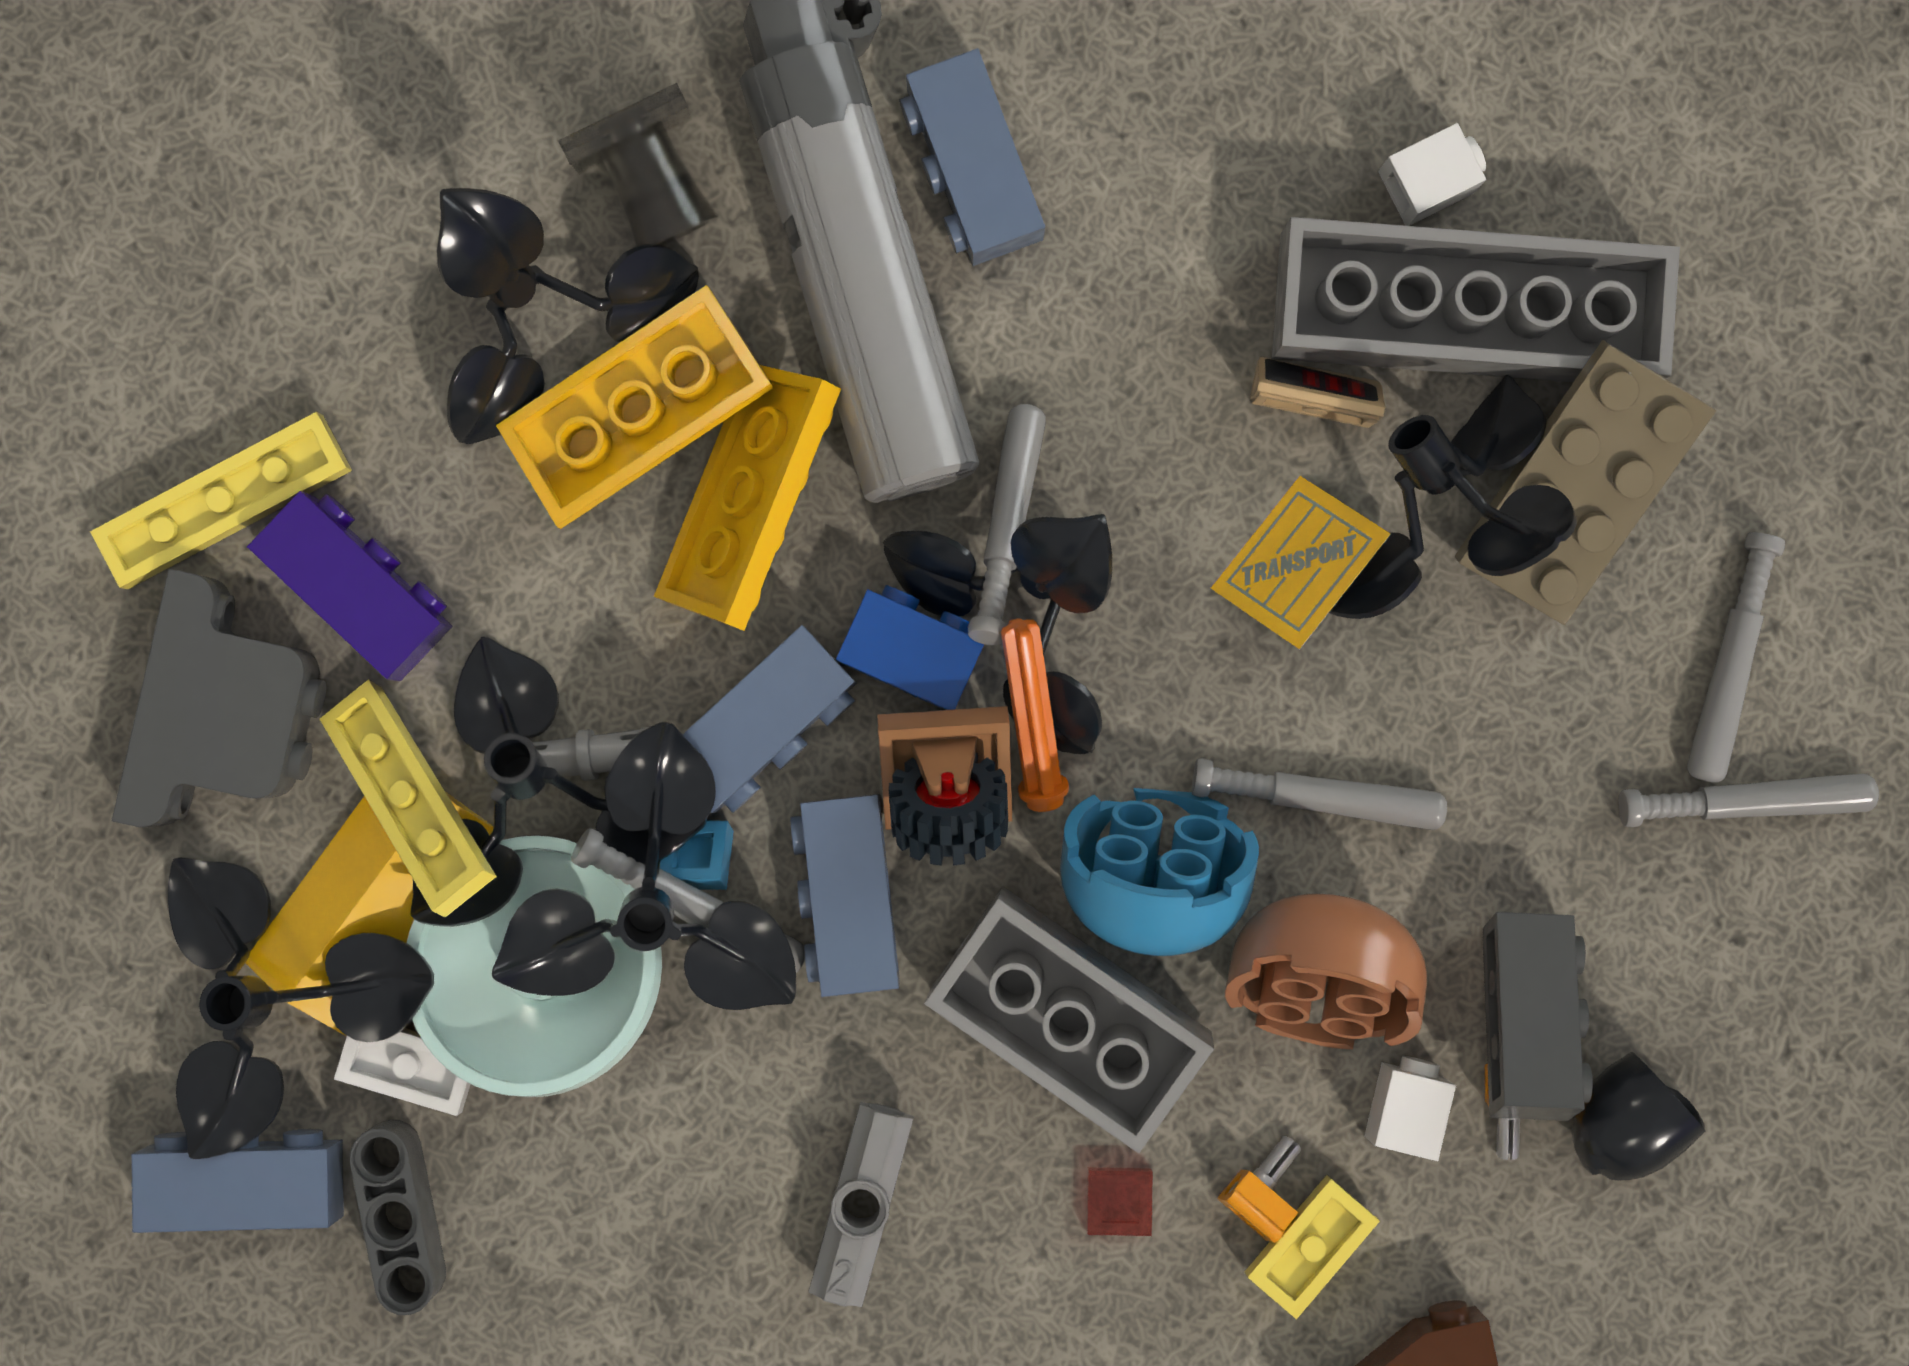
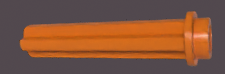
[1001,618,1069,812]

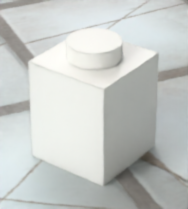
[1378,123,1487,226]
[1364,1056,1456,1161]

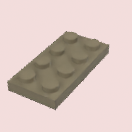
[1455,340,1716,625]

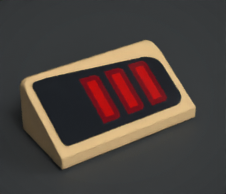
[1250,357,1385,428]

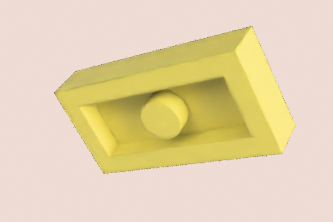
[1244,1175,1380,1320]

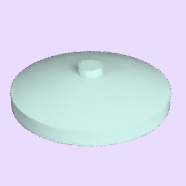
[407,836,662,1097]

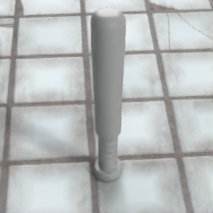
[968,404,1046,645]
[1687,532,1785,783]
[1192,758,1447,830]
[1618,774,1879,827]
[571,828,805,973]

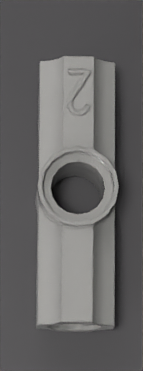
[808,1102,914,1307]

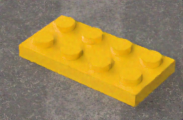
[654,365,841,631]

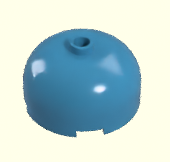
[1060,788,1259,956]

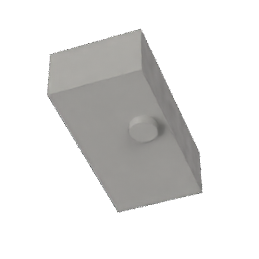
[924,886,1214,1154]

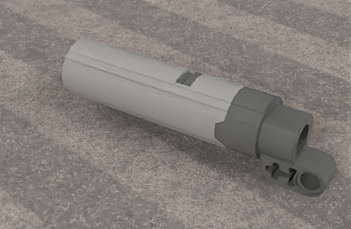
[739,0,979,503]

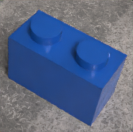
[836,585,984,710]

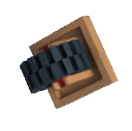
[877,706,1012,866]

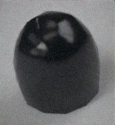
[1572,1052,1705,1181]

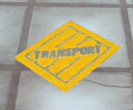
[1211,476,1391,650]

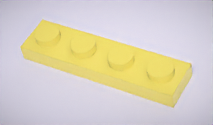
[90,412,352,589]
[320,679,497,917]

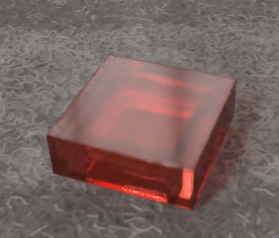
[1087,1167,1153,1236]

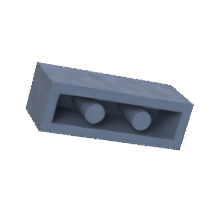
[899,48,1045,266]
[683,625,857,813]
[791,794,900,997]
[131,1129,344,1233]

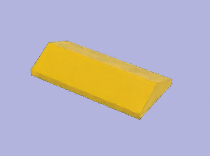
[496,285,774,529]
[246,791,494,1036]

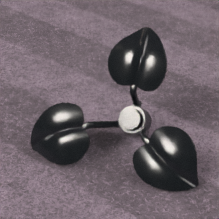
[437,188,699,444]
[1329,375,1577,619]
[883,514,1112,754]
[410,637,708,927]
[492,722,796,1010]
[168,857,434,1159]

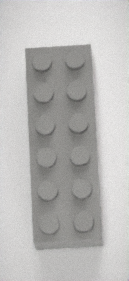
[1271,217,1680,382]

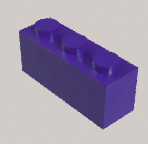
[247,491,453,681]

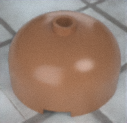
[1225,894,1427,1049]

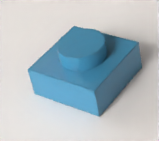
[660,821,734,890]

